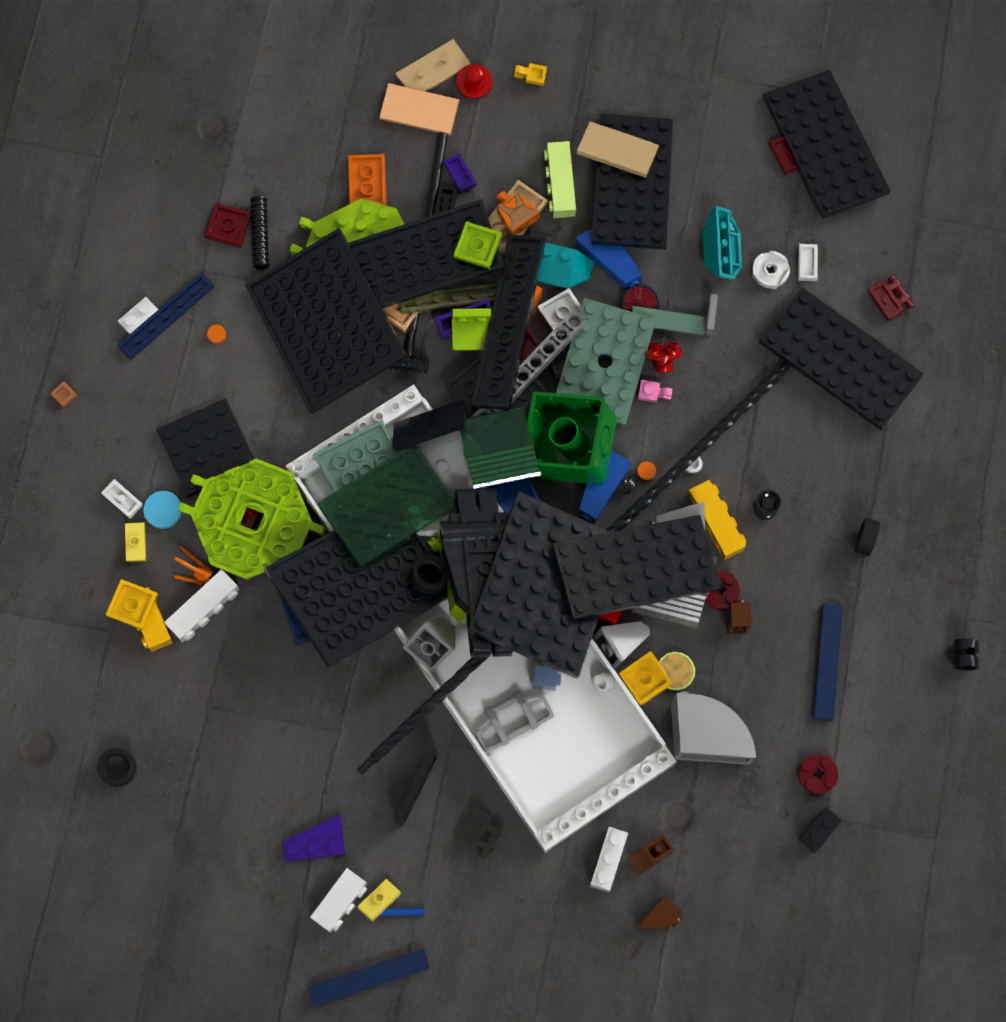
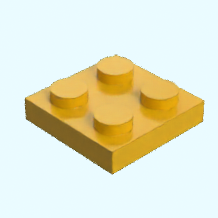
[106,579,158,630]
[619,651,673,706]

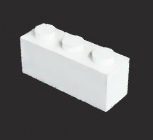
[590,827,628,893]
[310,868,367,933]

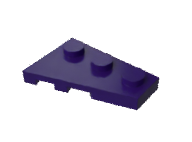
[283,815,345,862]

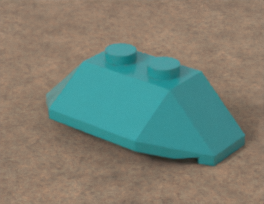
[702,206,742,280]
[537,242,594,289]

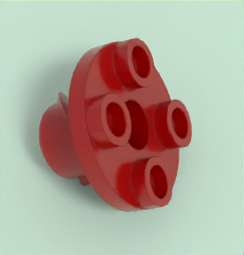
[456,64,493,99]
[645,342,683,374]

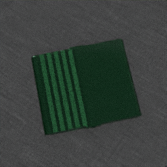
[459,407,540,489]

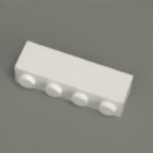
[164,569,239,643]

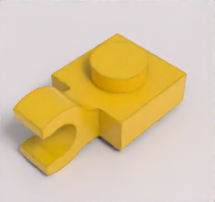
[514,63,547,86]

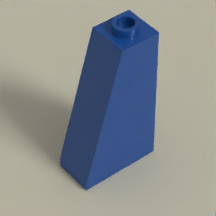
[575,229,642,290]
[579,451,632,524]

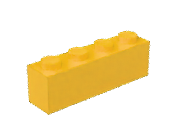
[687,480,747,561]

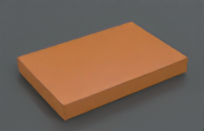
[348,154,387,206]

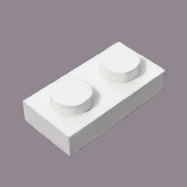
[118,297,158,335]
[101,479,143,519]

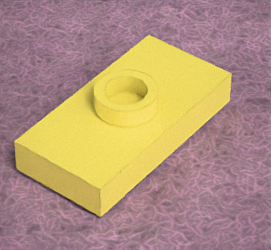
[125,522,146,562]
[358,879,401,922]

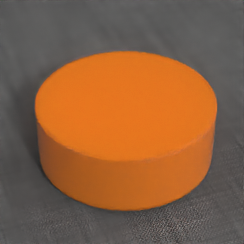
[207,324,227,344]
[637,461,657,482]

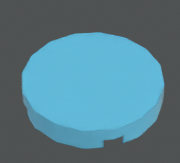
[143,491,182,529]

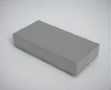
[705,294,718,336]

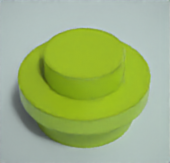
[426,536,440,554]

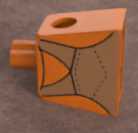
[496,191,540,235]

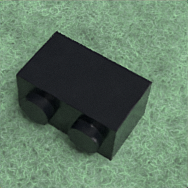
[798,807,842,853]

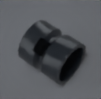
[753,490,781,520]
[953,639,979,670]

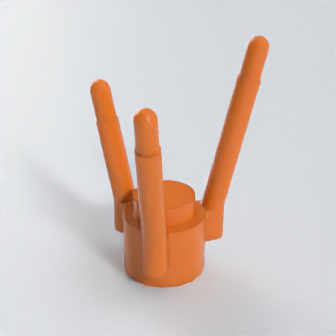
[174,546,214,586]

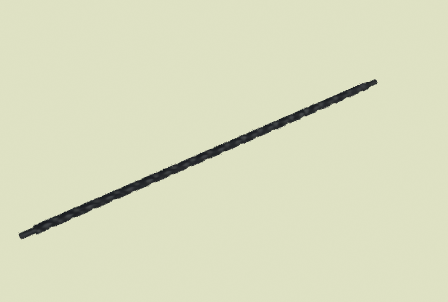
[356,362,792,775]

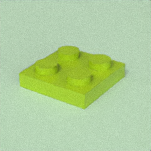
[453,221,502,269]

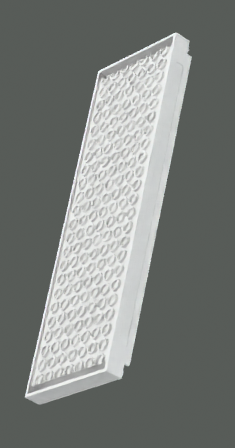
[286,385,677,853]

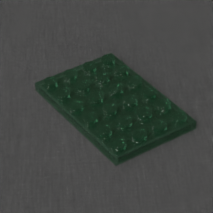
[317,445,455,568]

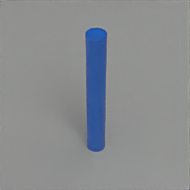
[364,907,425,917]

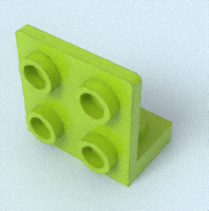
[452,309,491,351]

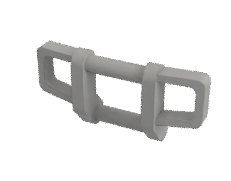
[475,690,554,752]

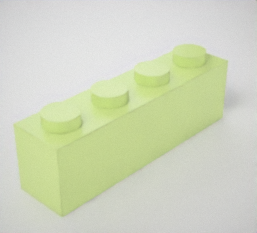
[544,141,576,218]

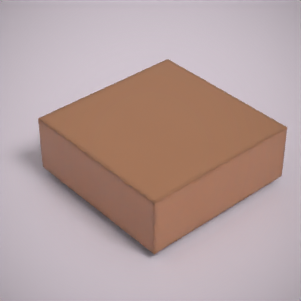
[50,381,78,408]

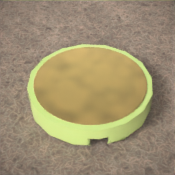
[659,652,695,691]

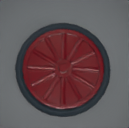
[620,284,660,312]

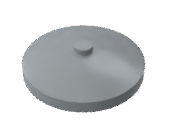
[411,430,486,506]

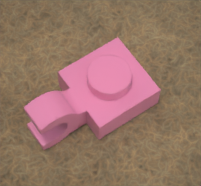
[638,380,672,403]

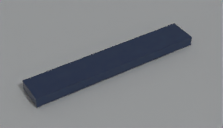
[117,273,214,360]
[813,604,843,721]
[308,949,430,1007]

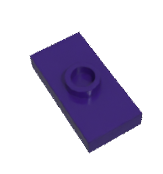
[443,153,477,194]

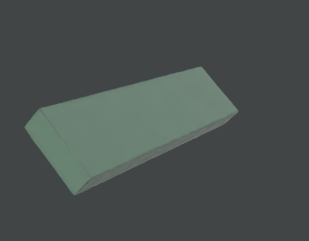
[632,306,707,336]

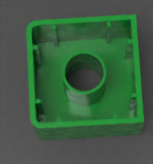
[519,392,617,484]

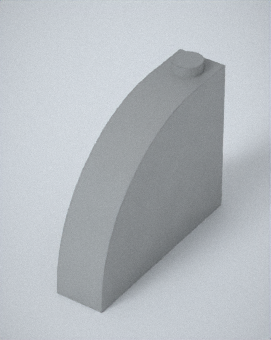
[671,691,756,765]

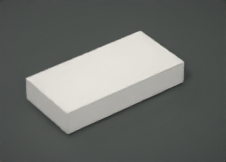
[798,244,818,281]

